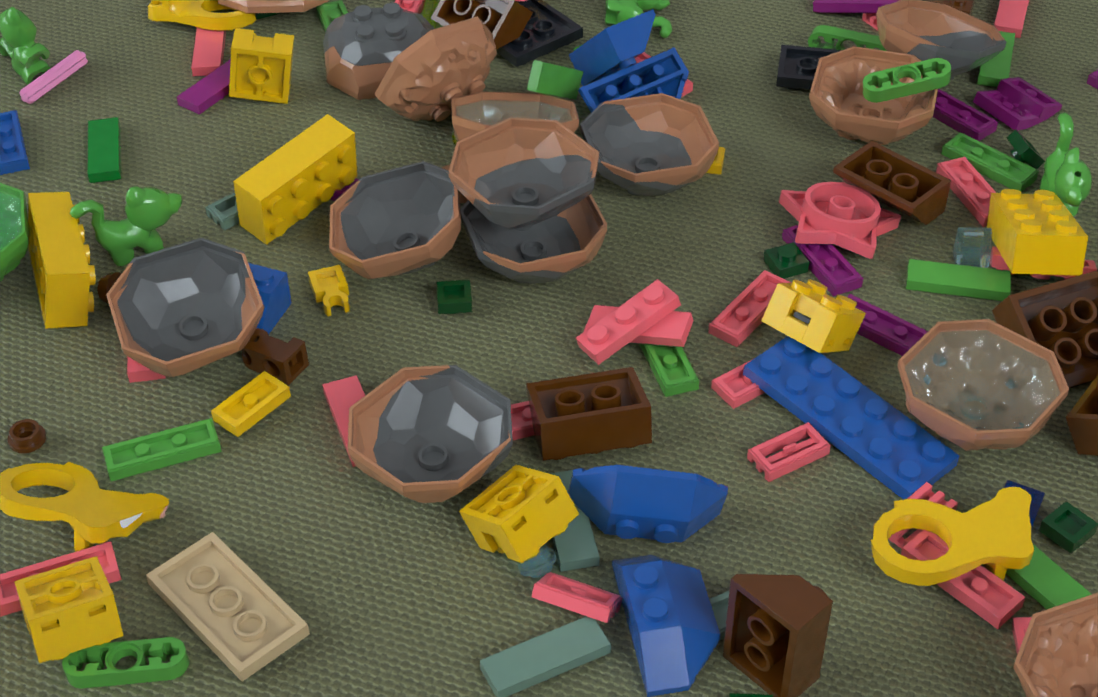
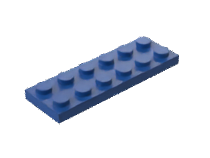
[743,336,960,500]

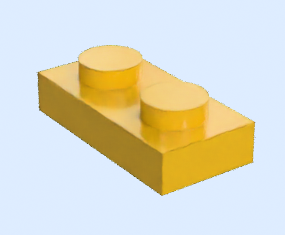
[211,371,291,437]

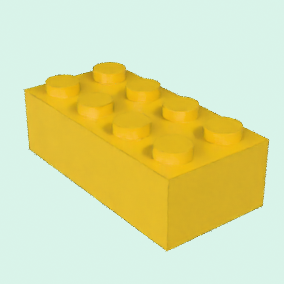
[233,114,358,245]
[986,189,1088,276]
[28,192,96,329]

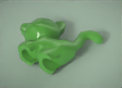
[605,0,672,38]
[0,6,50,85]
[1040,112,1092,217]
[70,186,182,266]

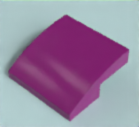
[973,77,1062,131]

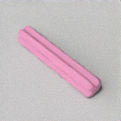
[19,50,88,104]

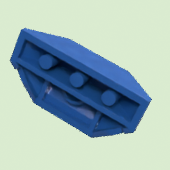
[578,47,689,113]
[568,465,728,543]
[612,555,721,697]

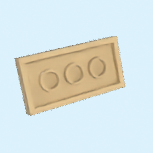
[146,532,310,682]

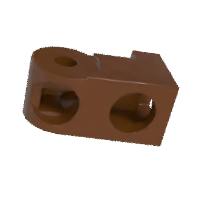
[242,328,309,386]

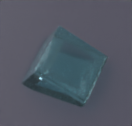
[952,227,992,268]

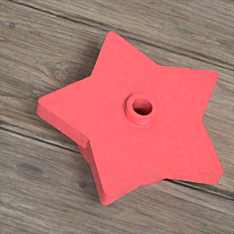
[779,182,901,259]

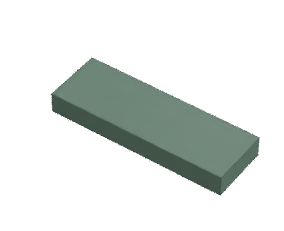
[549,470,599,572]
[480,616,611,697]

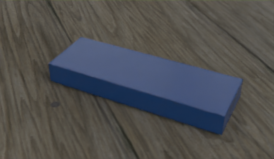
[0,110,30,175]

